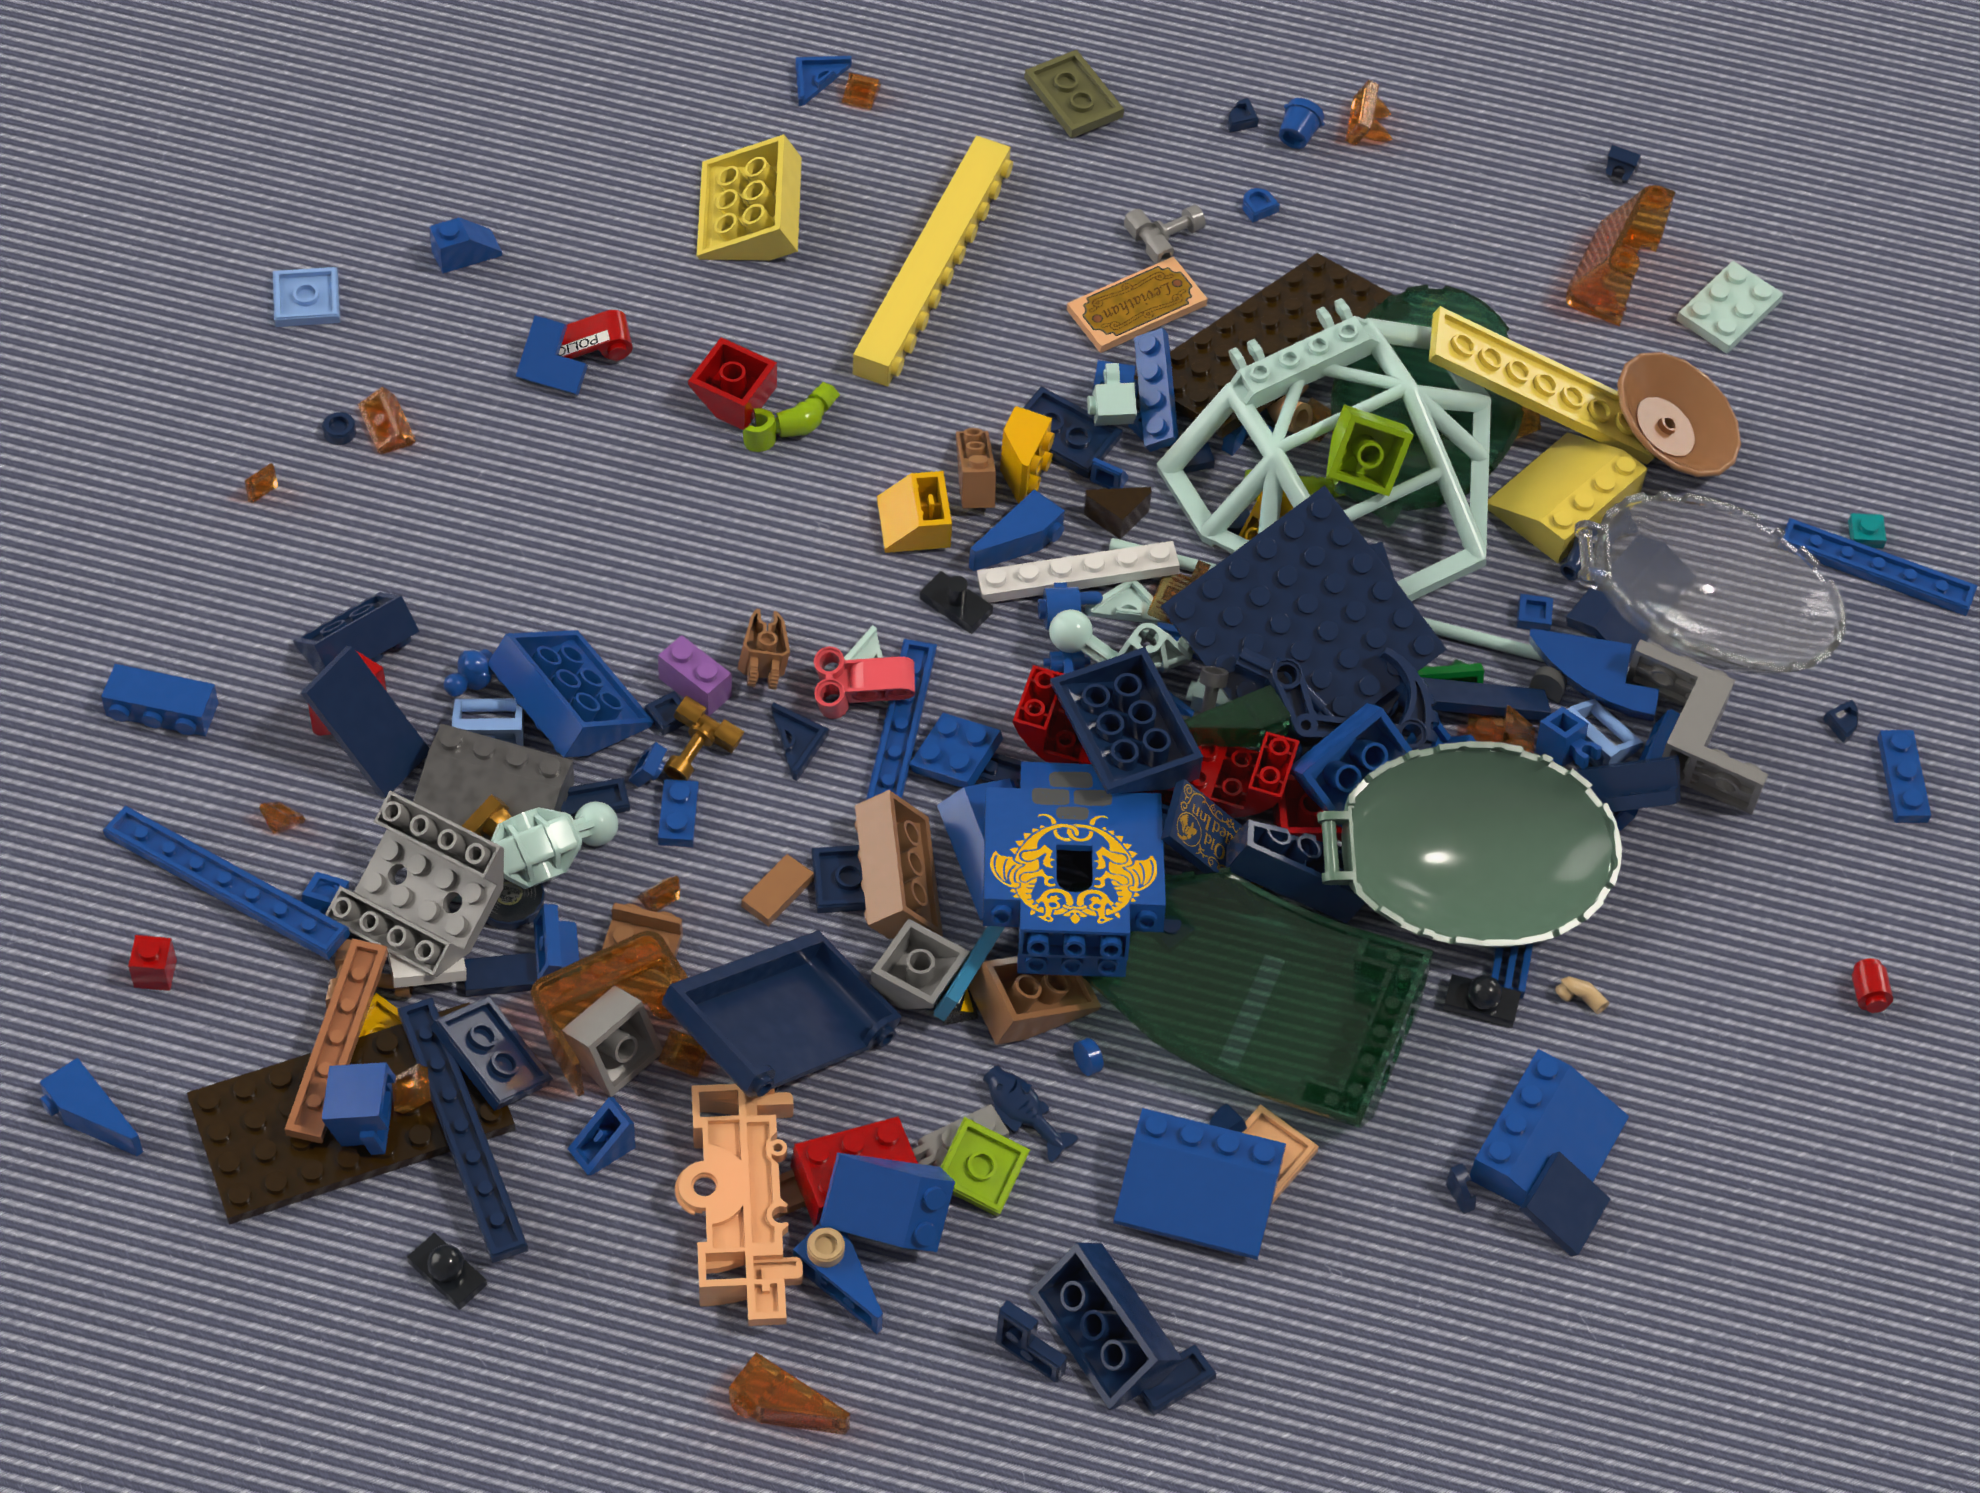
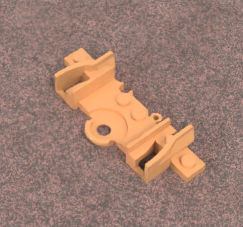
[675,1084,803,1326]

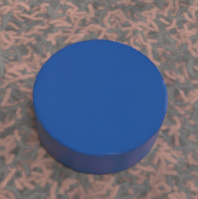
[1073,1038,1104,1076]

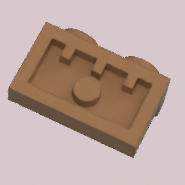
[602,903,683,972]

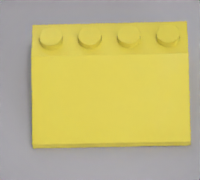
[697,134,802,261]
[1488,432,1648,564]

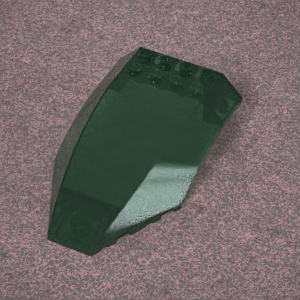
[1069,867,1433,1128]

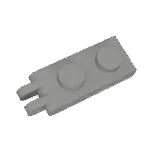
[912,1104,1009,1167]

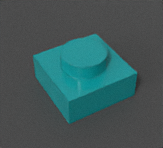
[1848,513,1887,549]

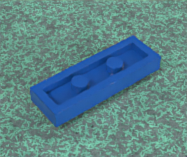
[1877,730,1932,823]

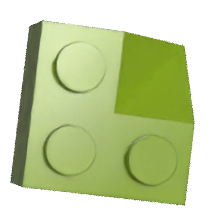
[1326,405,1414,496]

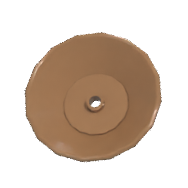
[1617,352,1741,477]

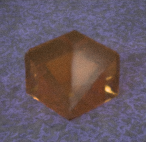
[658,1028,707,1077]

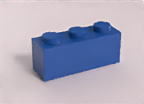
[101,664,219,737]

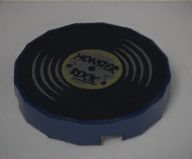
[486,878,545,930]

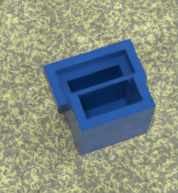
[322,1062,396,1155]

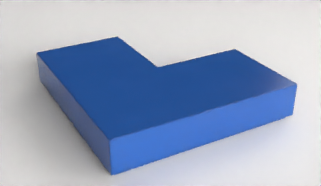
[515,315,588,396]

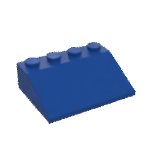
[487,630,654,758]
[1469,1049,1629,1207]
[1113,1108,1286,1260]

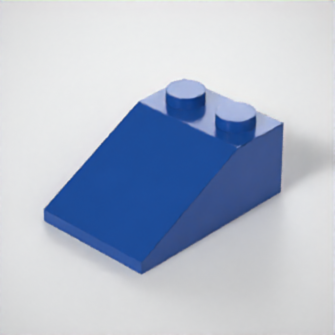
[820,1152,955,1252]

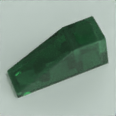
[1184,685,1291,747]

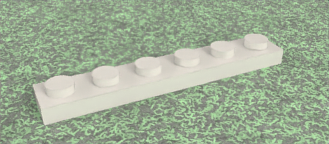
[977,541,1180,603]

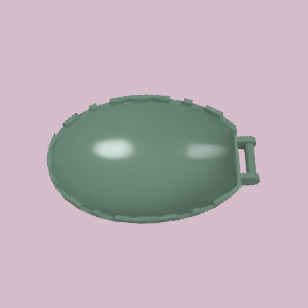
[1317,741,1622,948]

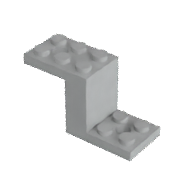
[1626,639,1768,814]

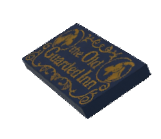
[1161,779,1269,914]

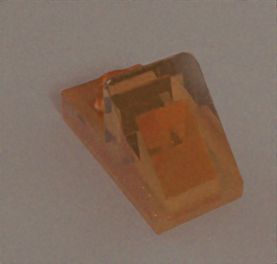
[1466,705,1535,753]

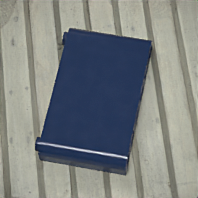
[662,930,902,1097]

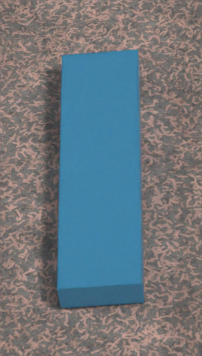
[933,926,1005,1021]

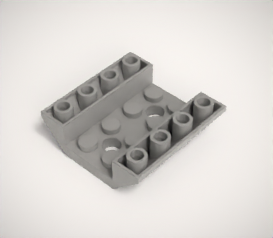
[325,791,504,977]

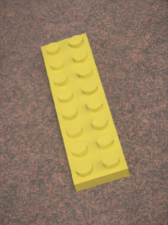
[1429,306,1655,465]

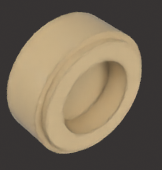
[807,1228,845,1268]

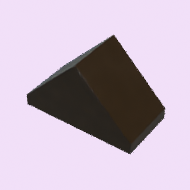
[1083,487,1152,539]

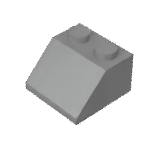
[870,918,970,1009]
[561,985,664,1097]

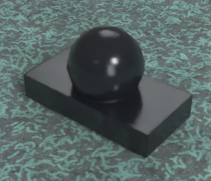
[1443,974,1521,1028]
[407,1232,487,1310]

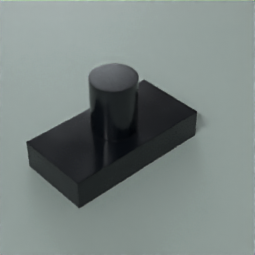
[919,571,993,634]

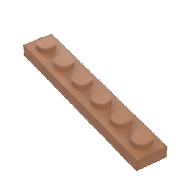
[285,938,388,1144]

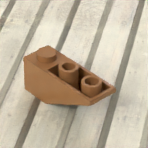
[956,428,996,508]

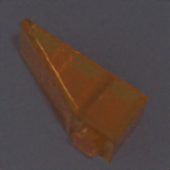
[729,1352,850,1435]

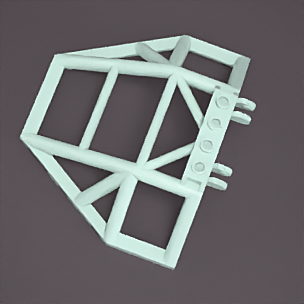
[1156,298,1491,601]

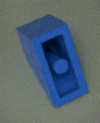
[429,217,502,274]

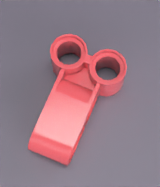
[814,646,915,719]

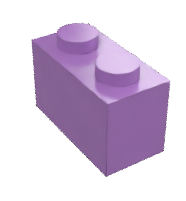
[658,635,732,716]

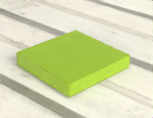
[940,1117,1030,1217]

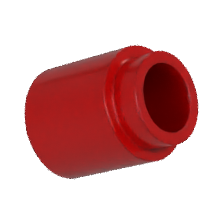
[1851,958,1893,1013]

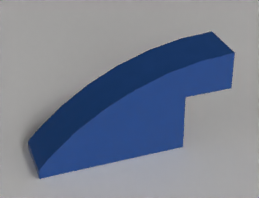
[1529,628,1659,721]

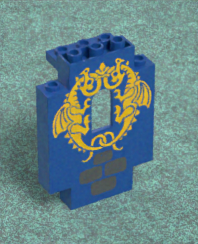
[983,762,1166,977]

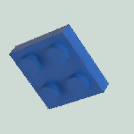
[909,713,1004,788]

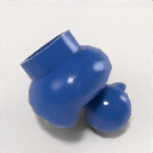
[443,649,495,697]

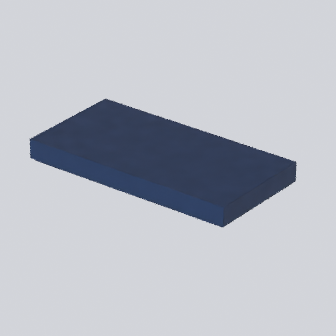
[300,646,430,798]

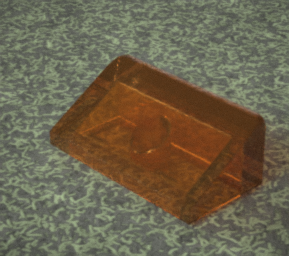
[357,386,416,454]

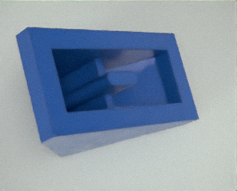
[567,1097,636,1175]

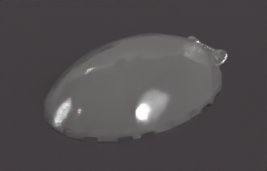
[1574,491,1846,674]

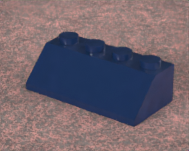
[1029,1242,1183,1410]

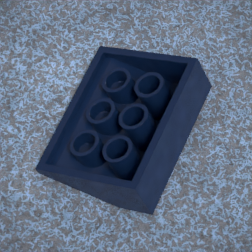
[1050,647,1203,794]

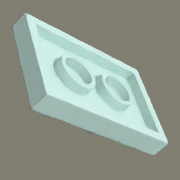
[1676,261,1784,354]

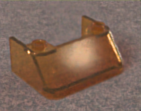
[531,931,688,1097]

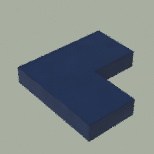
[995,1300,1068,1383]

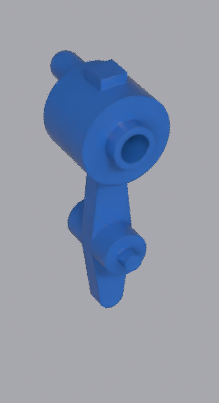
[1038,582,1103,674]

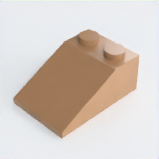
[968,956,1101,1045]

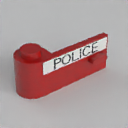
[558,310,633,361]

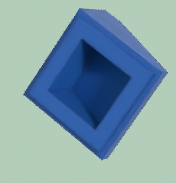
[1090,457,1129,489]

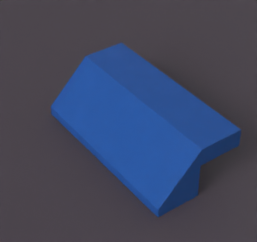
[937,778,1016,921]

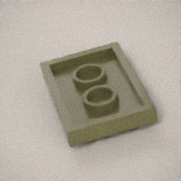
[1024,49,1124,138]

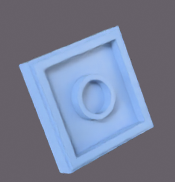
[273,267,340,327]

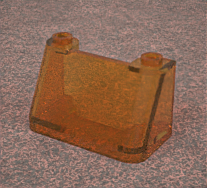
[1565,185,1676,326]

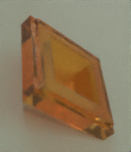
[259,802,306,834]

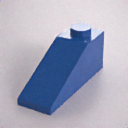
[969,489,1065,571]
[39,1057,143,1156]
[793,1223,883,1334]

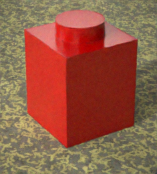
[128,935,177,991]

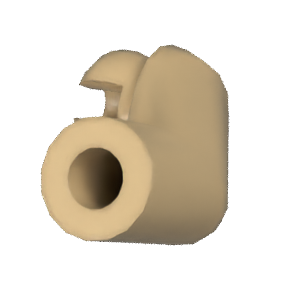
[1555,976,1609,1014]

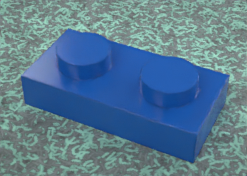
[658,779,699,847]

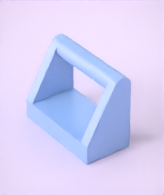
[452,698,524,746]
[1567,699,1644,766]

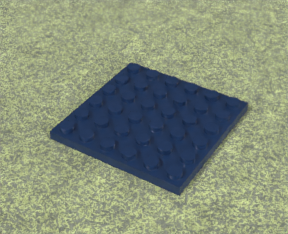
[1160,485,1447,755]

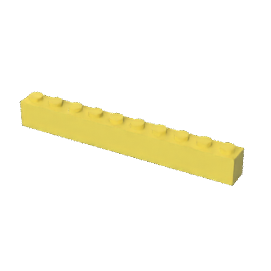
[853,135,1013,387]

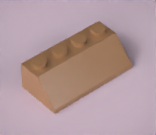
[855,790,943,939]

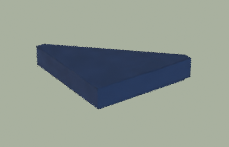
[771,702,829,781]

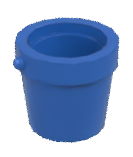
[1279,98,1325,149]

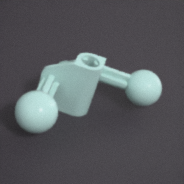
[1049,609,1194,673]
[452,801,618,902]

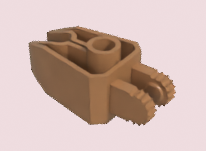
[737,608,790,690]

